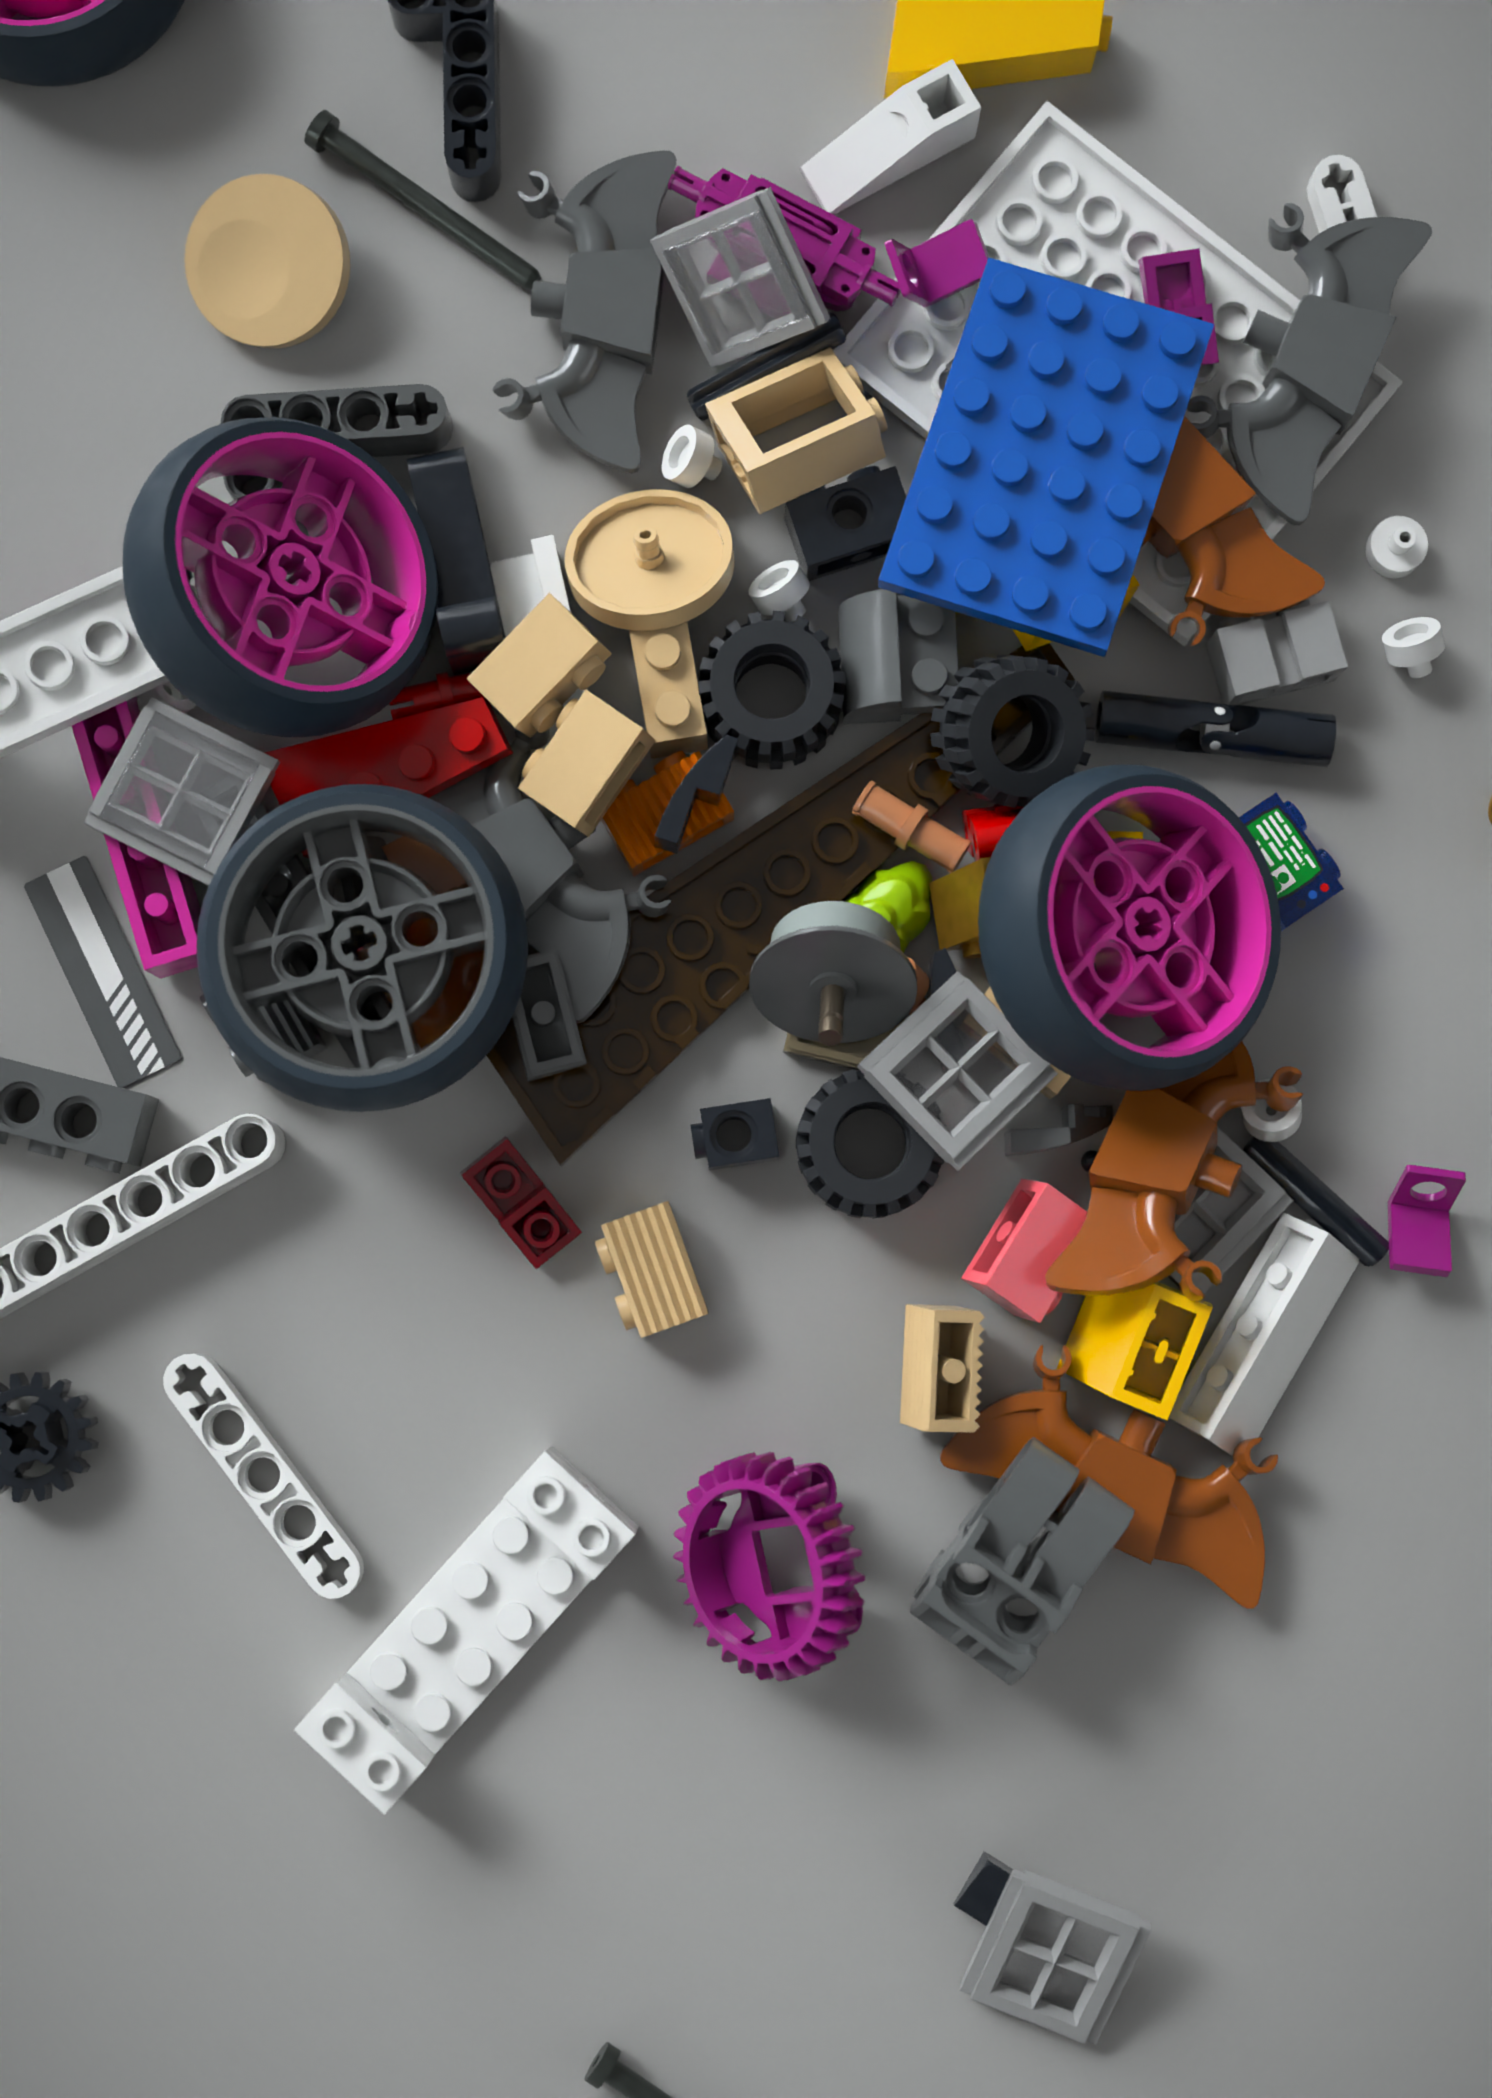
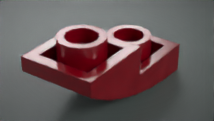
[460,1136,582,1269]

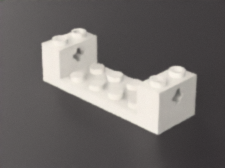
[0,567,224,758]
[294,1446,639,1815]

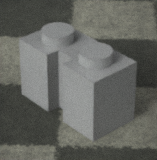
[1206,599,1348,705]

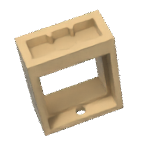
[705,347,888,514]

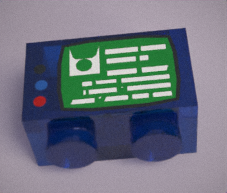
[1239,793,1344,931]

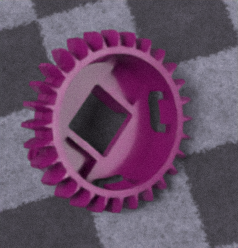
[673,1452,865,1682]

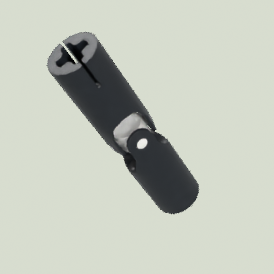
[1095,690,1336,767]

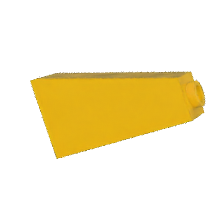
[884,0,1113,98]

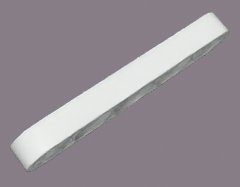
[163,1353,364,1599]

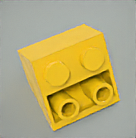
[1056,1282,1213,1421]

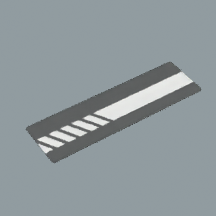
[24,856,181,1088]

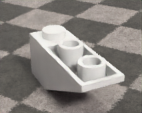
[800,59,981,215]

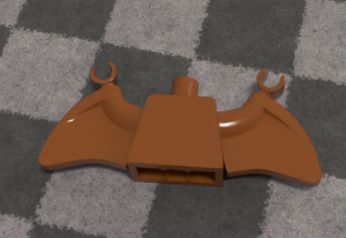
[1142,416,1325,646]
[1045,1041,1303,1301]
[940,1345,1278,1609]

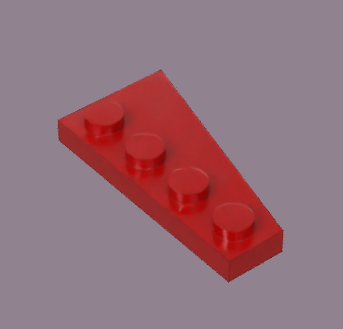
[264,697,513,859]

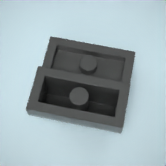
[838,589,958,724]

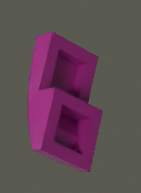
[1138,248,1219,366]

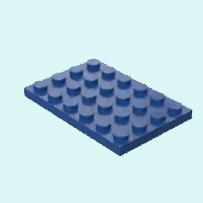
[878,257,1214,657]

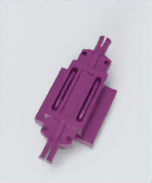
[667,166,901,319]

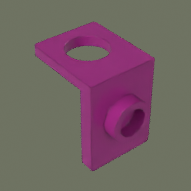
[884,219,989,308]
[1387,1165,1466,1277]

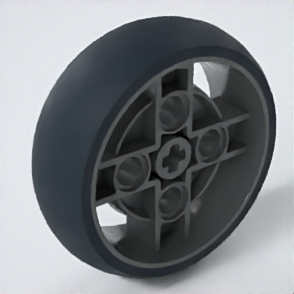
[197,784,528,1112]

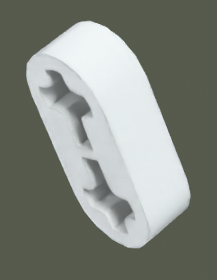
[1307,155,1377,233]

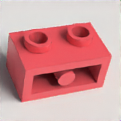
[961,1179,1087,1323]

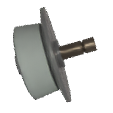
[749,901,917,1046]

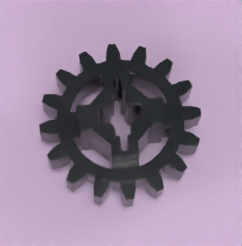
[0,1371,99,1503]

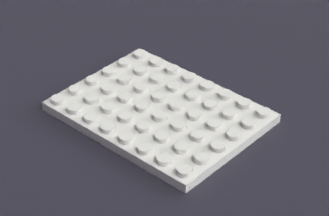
[833,101,1403,647]

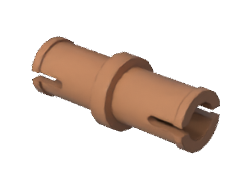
[852,780,972,873]

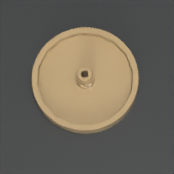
[184,174,351,349]
[565,489,735,631]

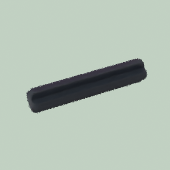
[687,312,846,420]
[1243,1136,1389,1267]

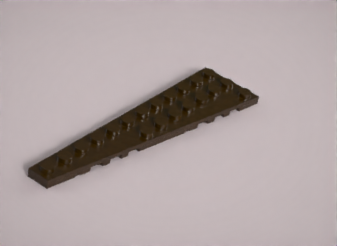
[486,643,1075,1167]

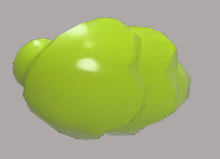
[844,861,933,953]

